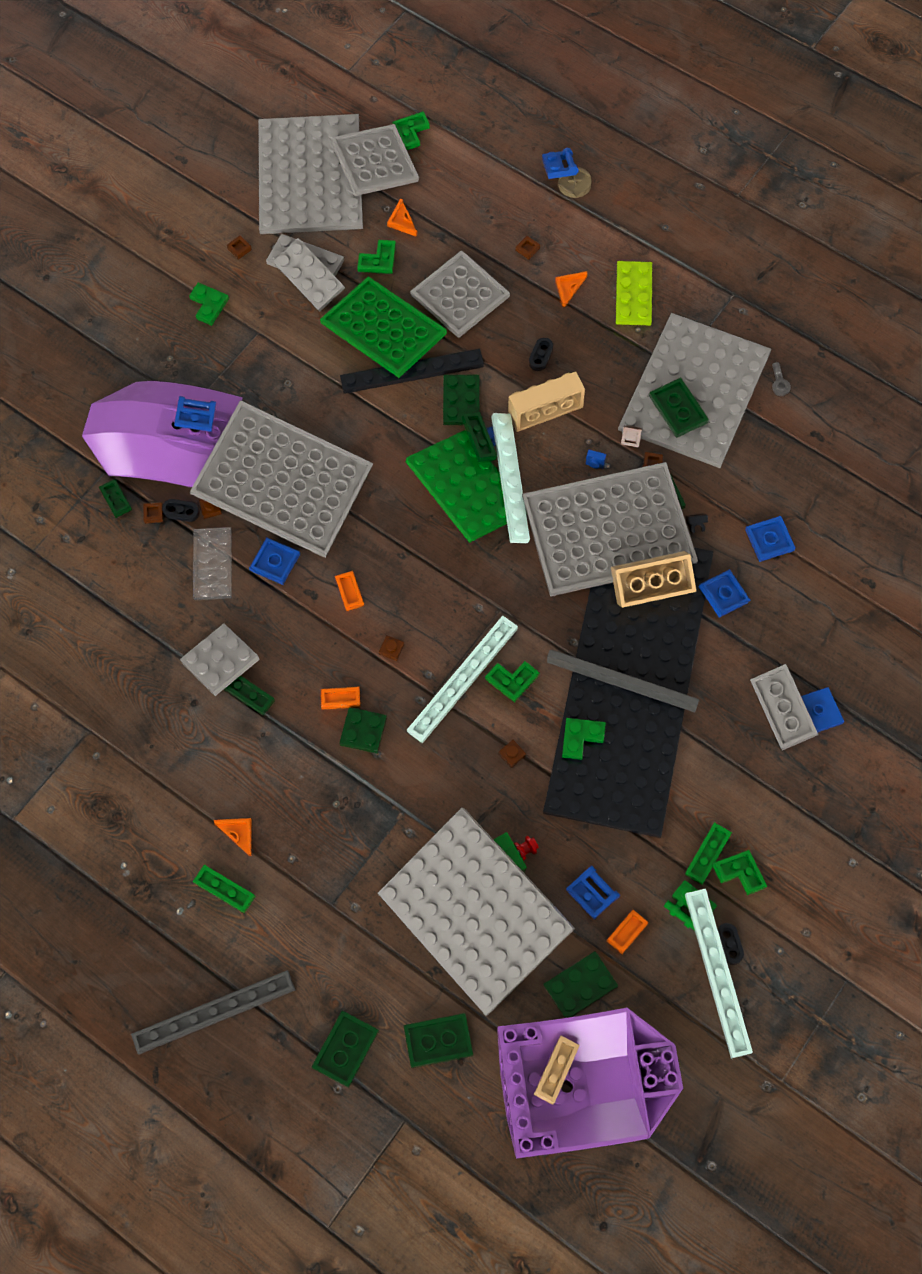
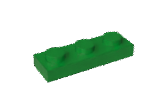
[685,822,732,885]
[193,865,256,914]

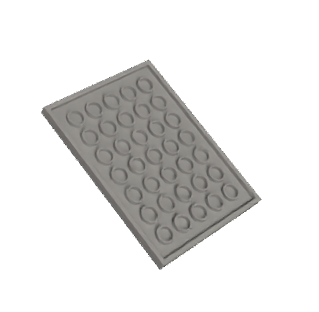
[258,114,363,234]
[618,313,771,468]
[190,400,373,558]
[522,462,698,597]
[378,808,575,1016]

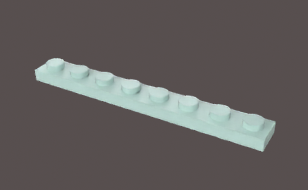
[492,413,530,543]
[407,616,518,743]
[685,889,753,1059]

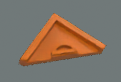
[387,199,417,236]
[555,271,587,307]
[214,818,252,856]

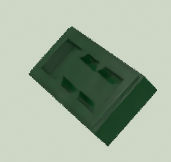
[99,479,132,518]

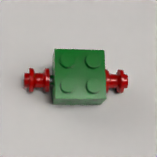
[493,832,539,872]

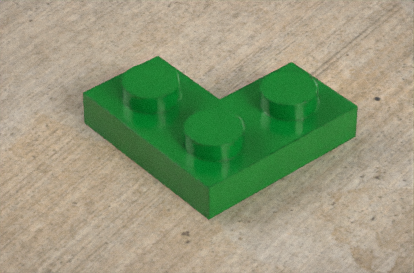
[392,111,430,150]
[358,240,396,274]
[189,282,229,326]
[485,661,540,703]
[562,718,606,760]
[712,850,767,895]

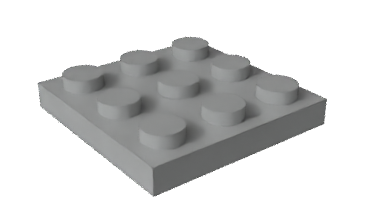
[180,623,260,696]

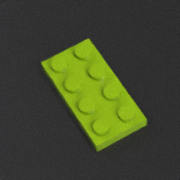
[616,261,652,326]

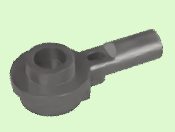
[772,362,791,396]

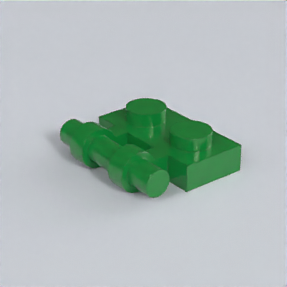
[664,880,717,931]

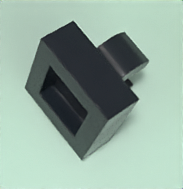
[686,514,708,533]

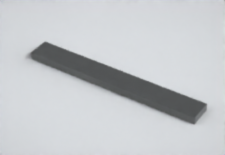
[547,649,699,712]
[131,970,296,1055]

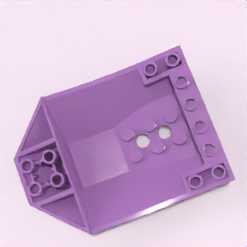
[82,381,243,487]
[497,1007,683,1159]

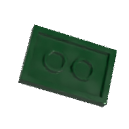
[443,375,480,425]
[649,377,709,438]
[543,951,618,1018]
[311,1011,379,1088]
[404,1013,473,1068]

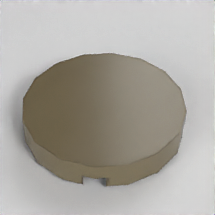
[558,167,592,198]

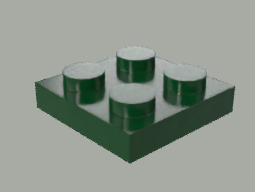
[339,707,387,754]

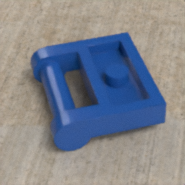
[542,148,579,179]
[175,396,216,432]
[566,866,620,919]

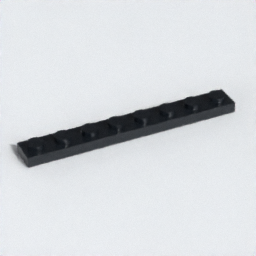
[340,348,484,394]

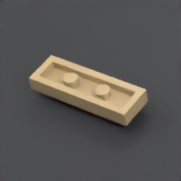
[533,1036,580,1105]

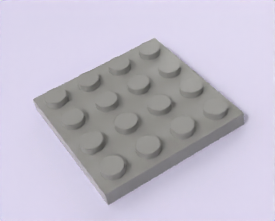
[331,124,419,196]
[410,250,510,338]

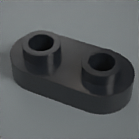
[529,338,553,371]
[162,499,200,522]
[718,923,744,965]

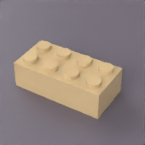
[508,372,585,432]
[611,551,697,608]

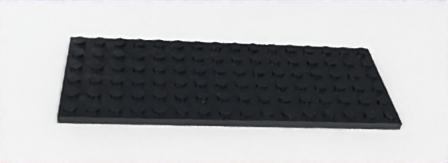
[543,548,714,838]

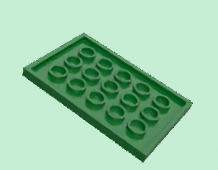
[320,276,447,378]
[405,430,527,543]

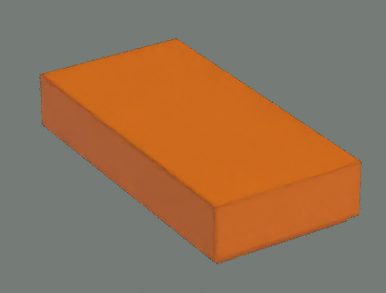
[335,571,364,611]
[321,687,360,709]
[607,910,649,954]

